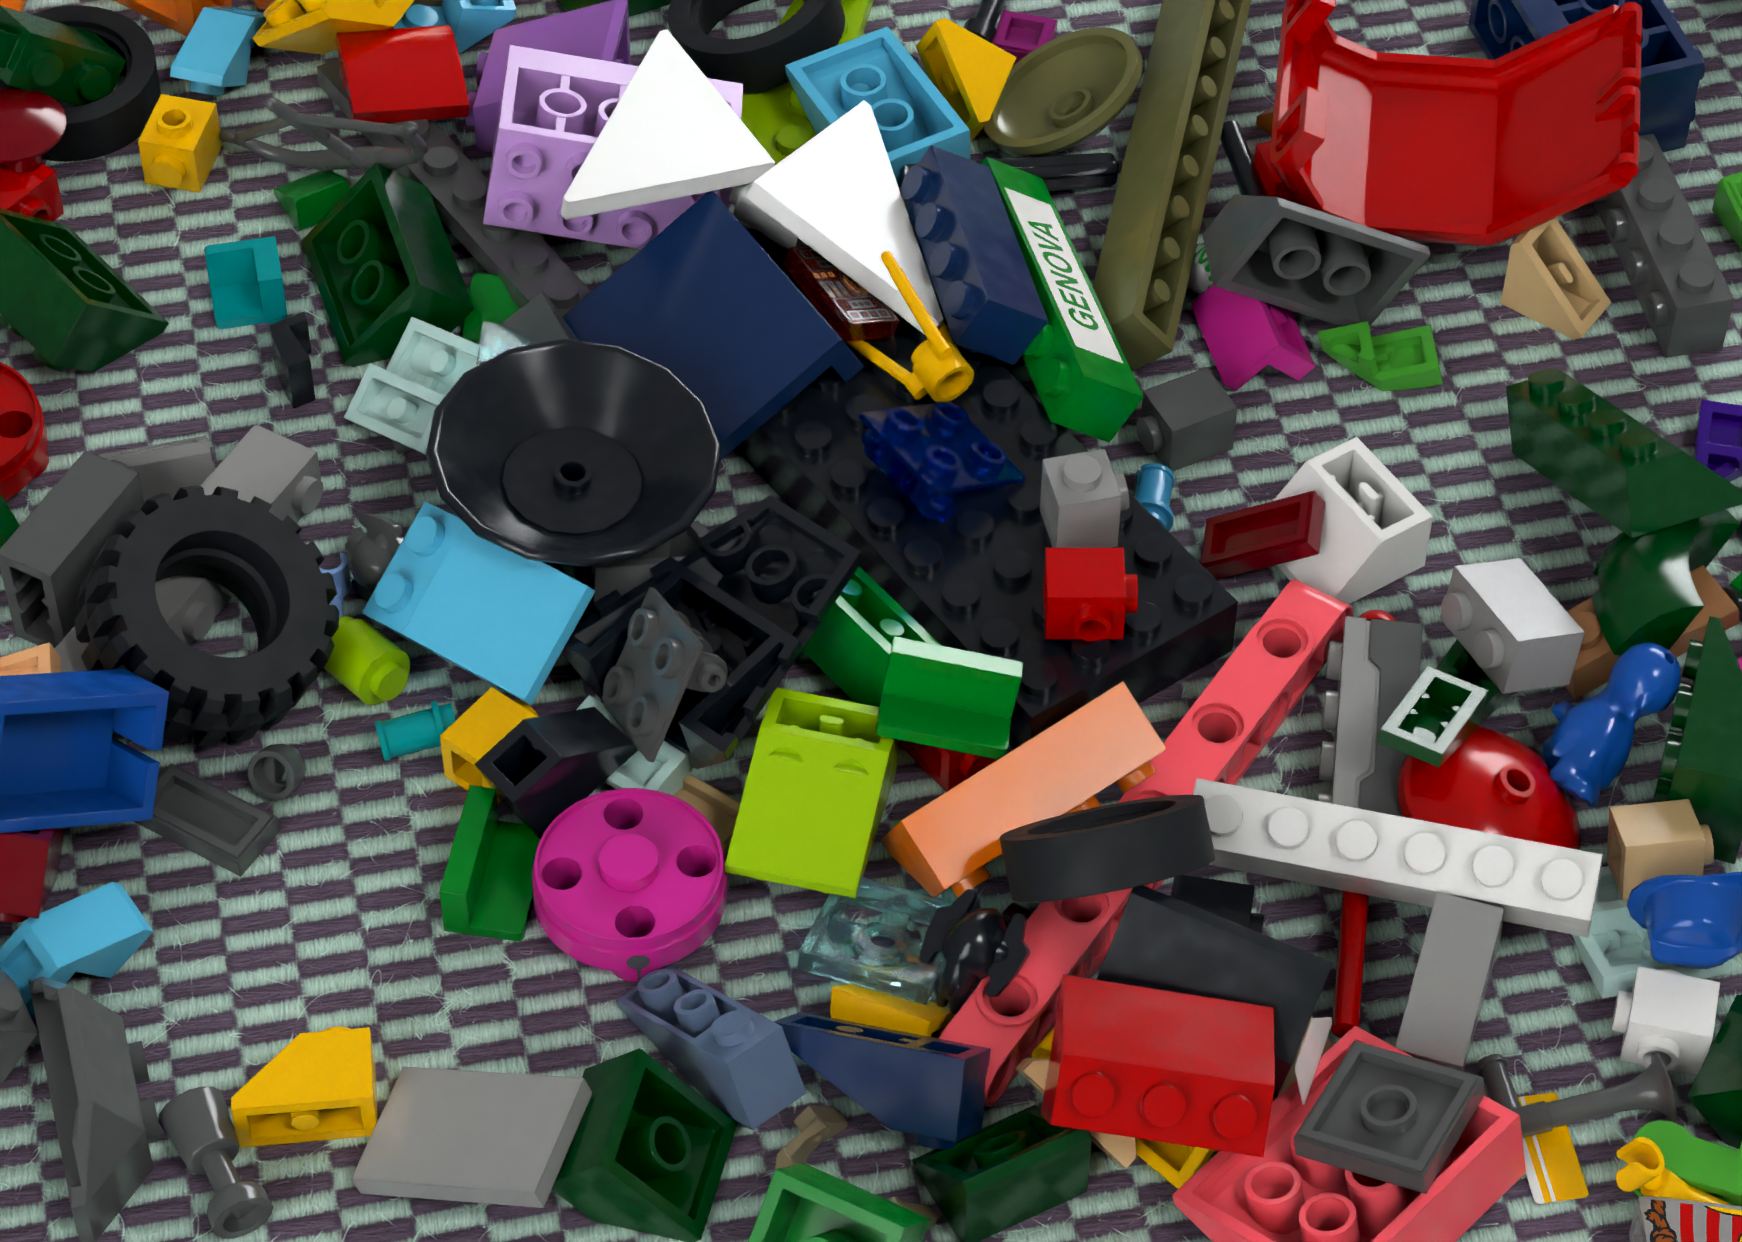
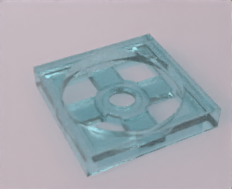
[797,877,954,1005]

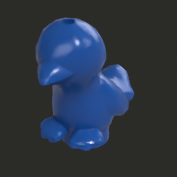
[1543,642,1681,808]

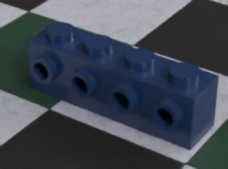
[899,145,1048,365]

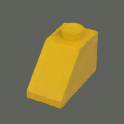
[231,1026,378,1148]

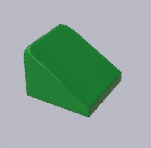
[274,170,350,231]

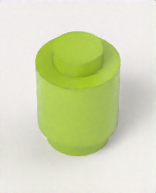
[323,616,410,705]

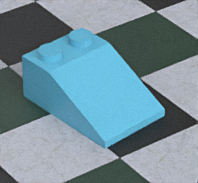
[785,26,971,187]
[362,501,596,705]

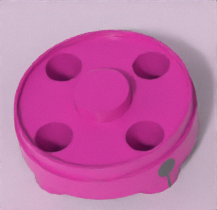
[532,788,728,982]

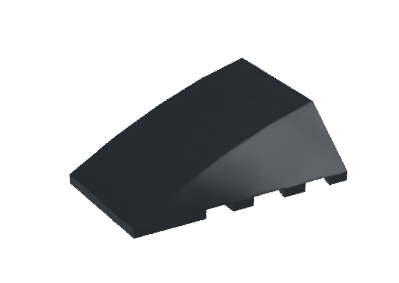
[561,495,863,769]

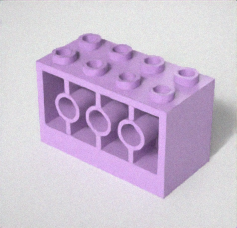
[483,45,743,249]

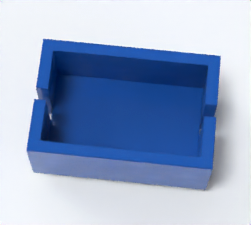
[0,669,169,833]

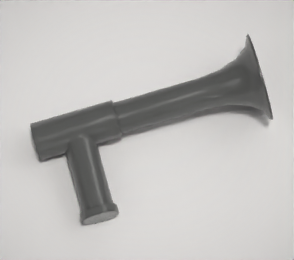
[1476,1052,1677,1138]

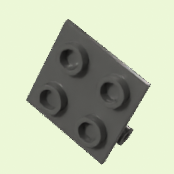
[601,587,728,762]

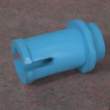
[1134,463,1175,532]

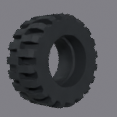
[75,485,339,746]

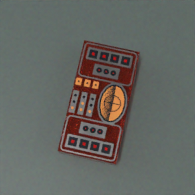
[783,246,900,341]

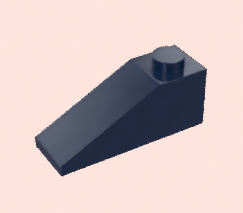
[773,1012,991,1149]

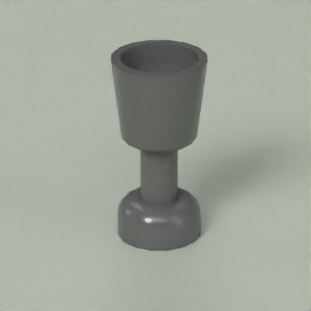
[158,1087,273,1239]

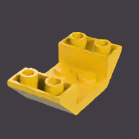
[252,0,414,55]

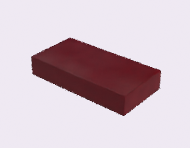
[1200,491,1326,580]

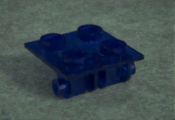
[858,401,1026,522]

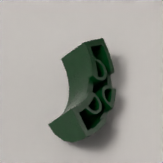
[1592,510,1740,655]

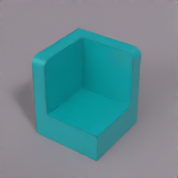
[204,236,287,329]

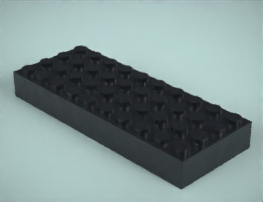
[735,257,1238,750]

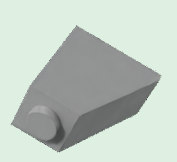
[1395,891,1504,1072]

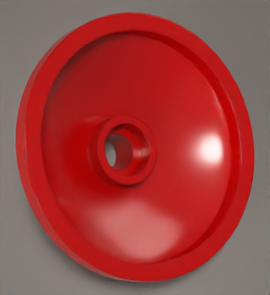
[1397,726,1581,850]

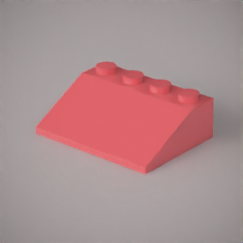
[1172,1026,1526,1242]

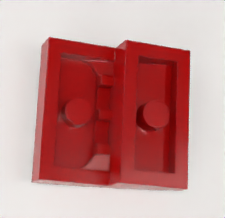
[336,25,469,123]

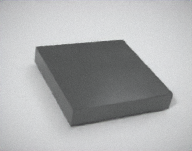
[1293,1041,1485,1194]

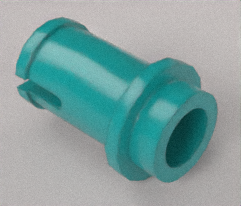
[374,700,456,761]

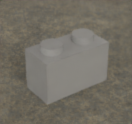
[1440,558,1585,694]

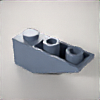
[616,964,807,1130]

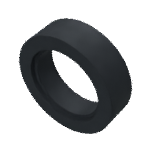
[668,0,845,93]
[0,5,161,162]
[1000,795,1216,902]

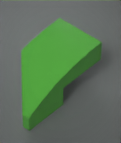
[1318,321,1443,391]

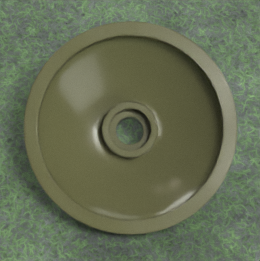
[984,27,1143,157]

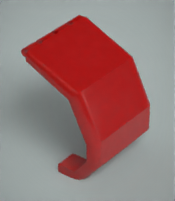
[1270,0,1642,247]

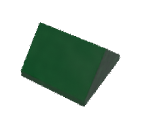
[912,1105,1092,1242]

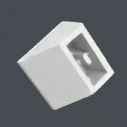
[1273,437,1433,604]

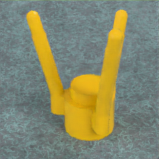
[845,251,974,403]

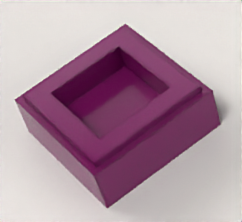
[992,10,1058,66]

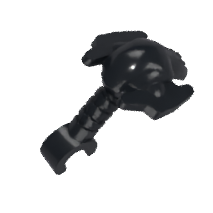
[919,889,1034,1014]

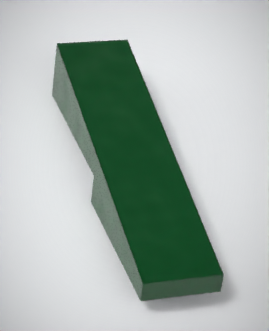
[1377,639,1512,767]

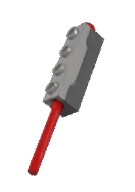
[1317,610,1423,1038]

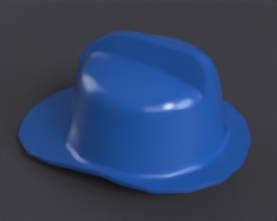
[1627,872,1742,969]

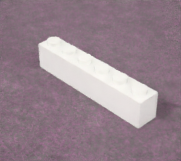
[1193,778,1603,938]

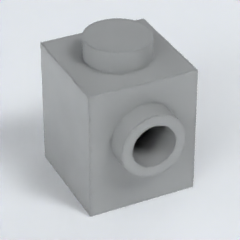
[1040,449,1129,548]

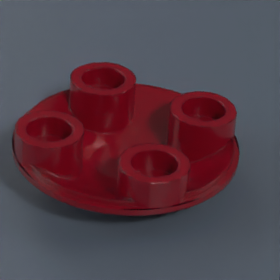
[0,87,67,173]

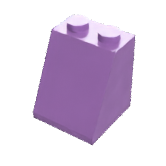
[465,0,631,152]

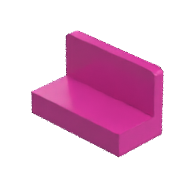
[1191,284,1316,391]

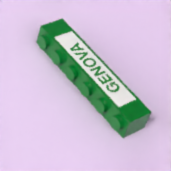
[981,156,1144,443]

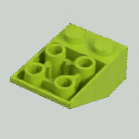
[724,687,900,899]

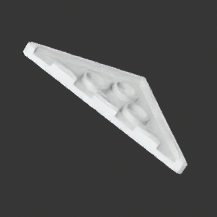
[561,29,775,220]
[746,100,944,334]

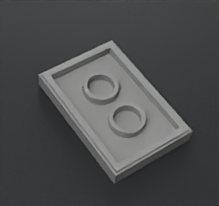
[351,1067,592,1208]

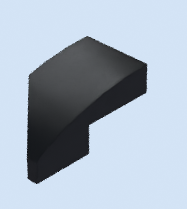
[269,312,316,408]

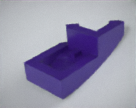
[1693,399,1742,482]

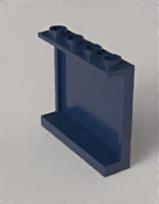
[563,191,865,462]

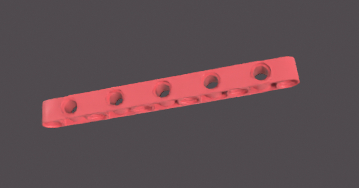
[938,579,1353,1107]

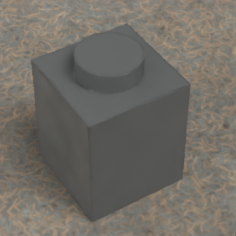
[1136,367,1237,471]

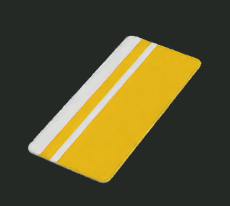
[1518,1092,1589,1204]

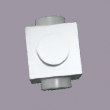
[1611,966,1720,1075]

